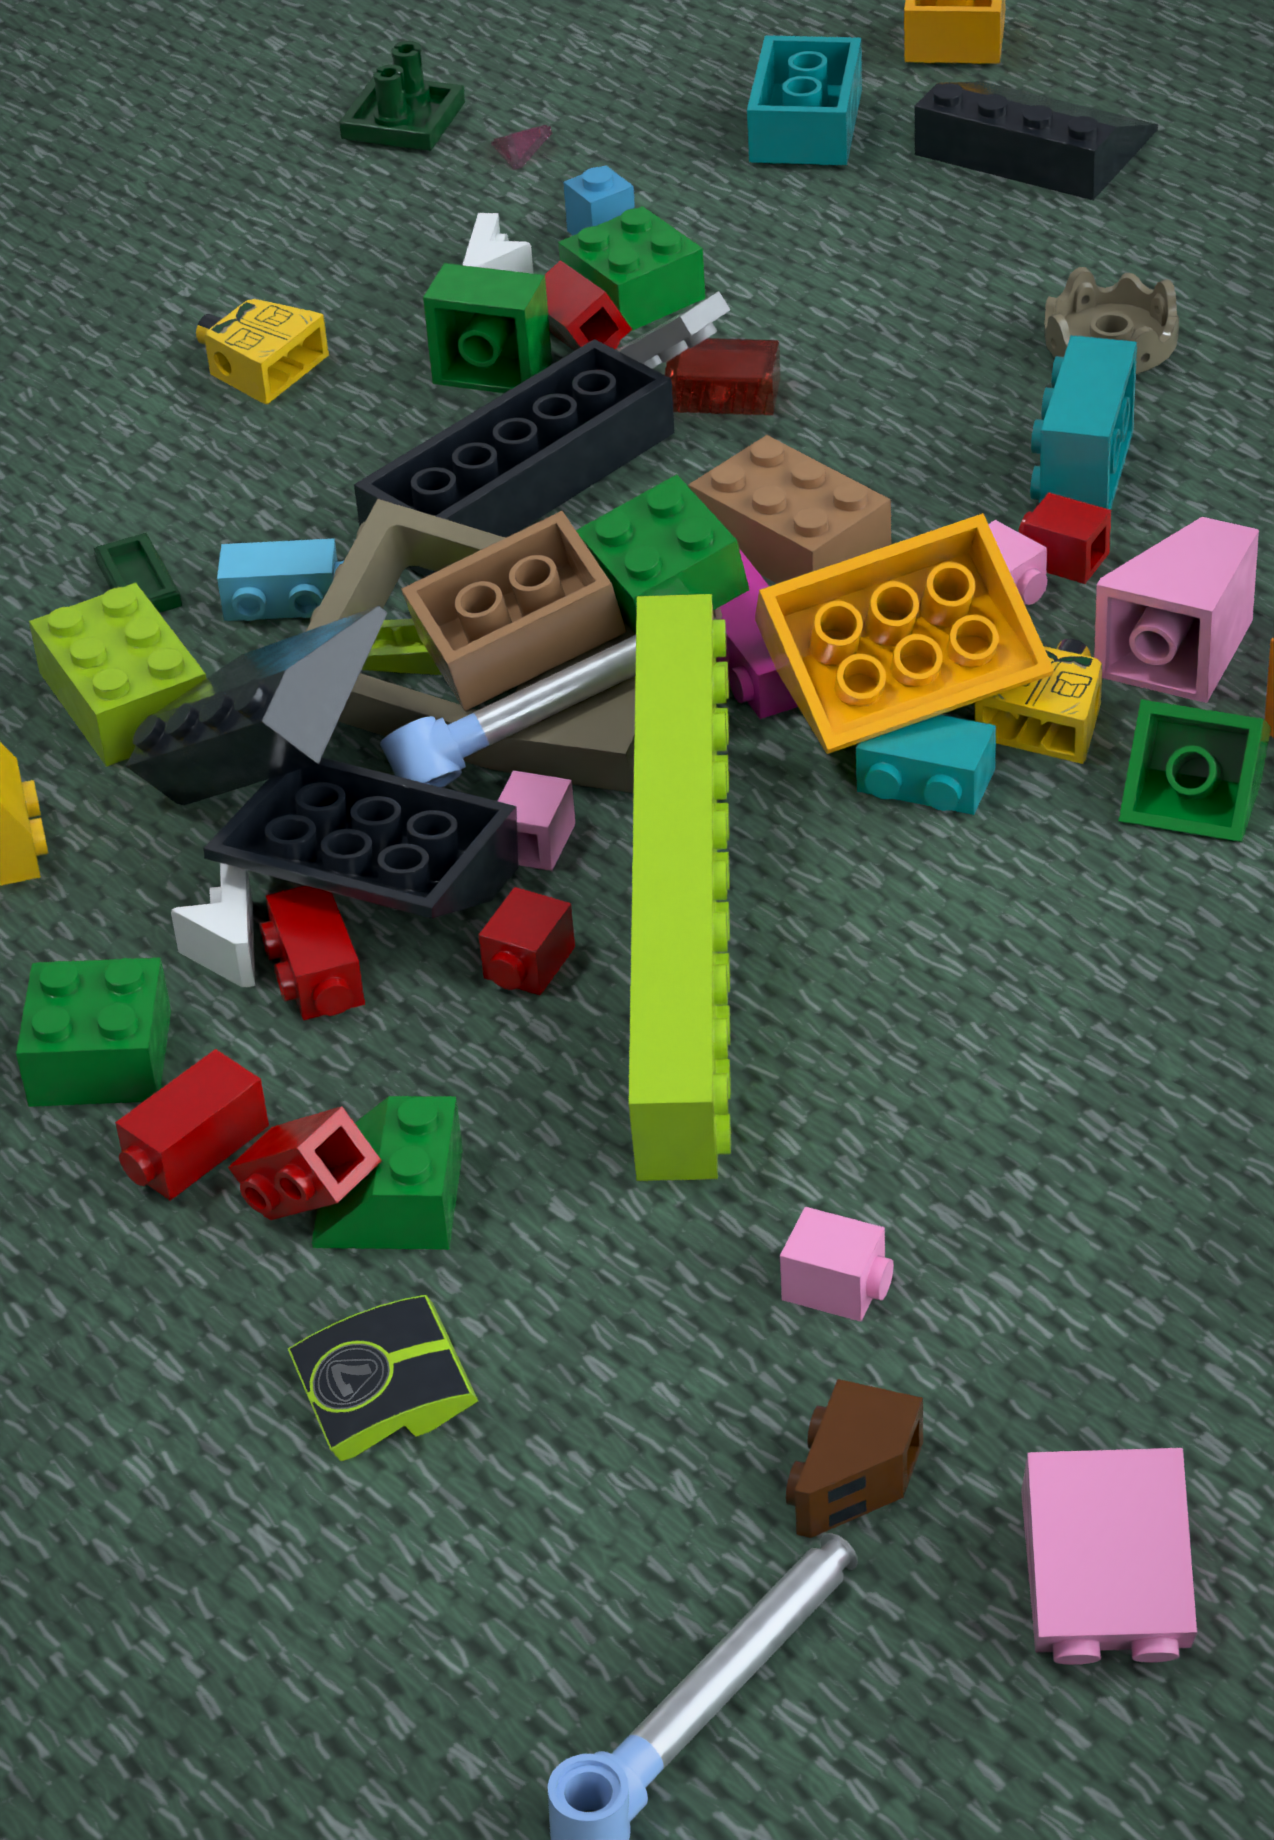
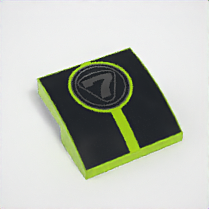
[288,1295,478,1461]

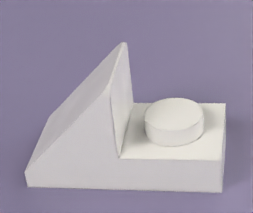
[463,213,534,274]
[171,863,255,987]

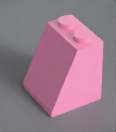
[1094,517,1259,703]
[1021,1448,1197,1665]

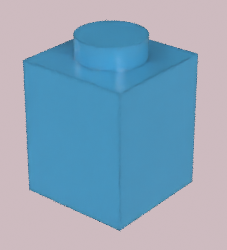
[563,165,635,235]

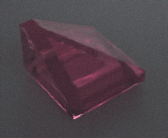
[491,124,552,170]

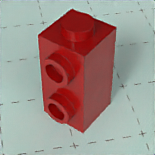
[544,260,632,351]
[260,885,365,1021]
[115,1049,269,1201]
[228,1106,382,1220]

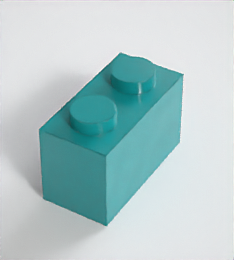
[856,715,996,815]

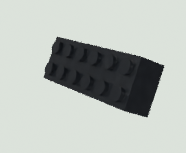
[354,339,675,577]

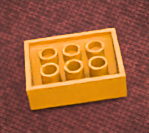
[755,513,1054,754]

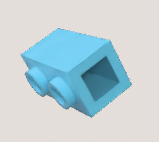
[217,538,344,621]

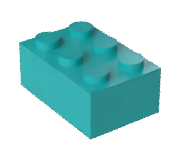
[747,35,862,165]
[1030,335,1137,510]

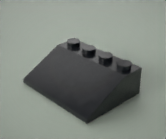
[914,81,1158,200]
[126,606,387,805]
[203,757,519,918]

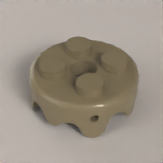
[1044,267,1179,374]

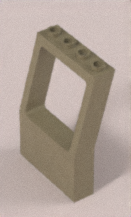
[305,499,723,793]

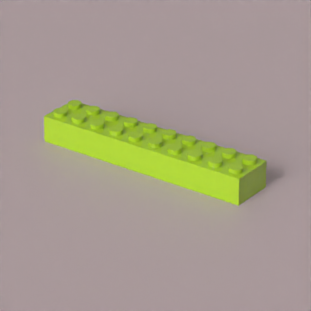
[629,594,731,1181]

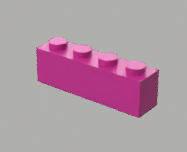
[716,548,798,719]

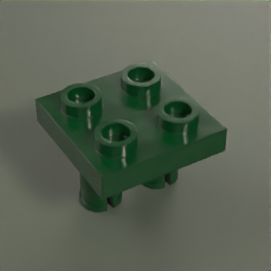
[339,41,465,151]

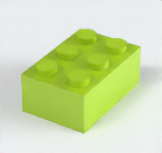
[29,583,206,767]

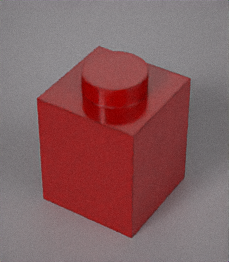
[1018,492,1111,584]
[479,887,575,995]

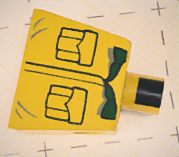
[196,299,329,404]
[975,639,1102,764]

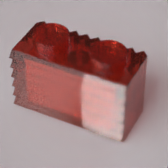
[665,338,781,416]

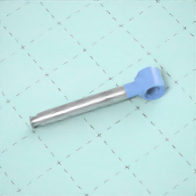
[380,635,636,788]
[548,1533,858,1840]

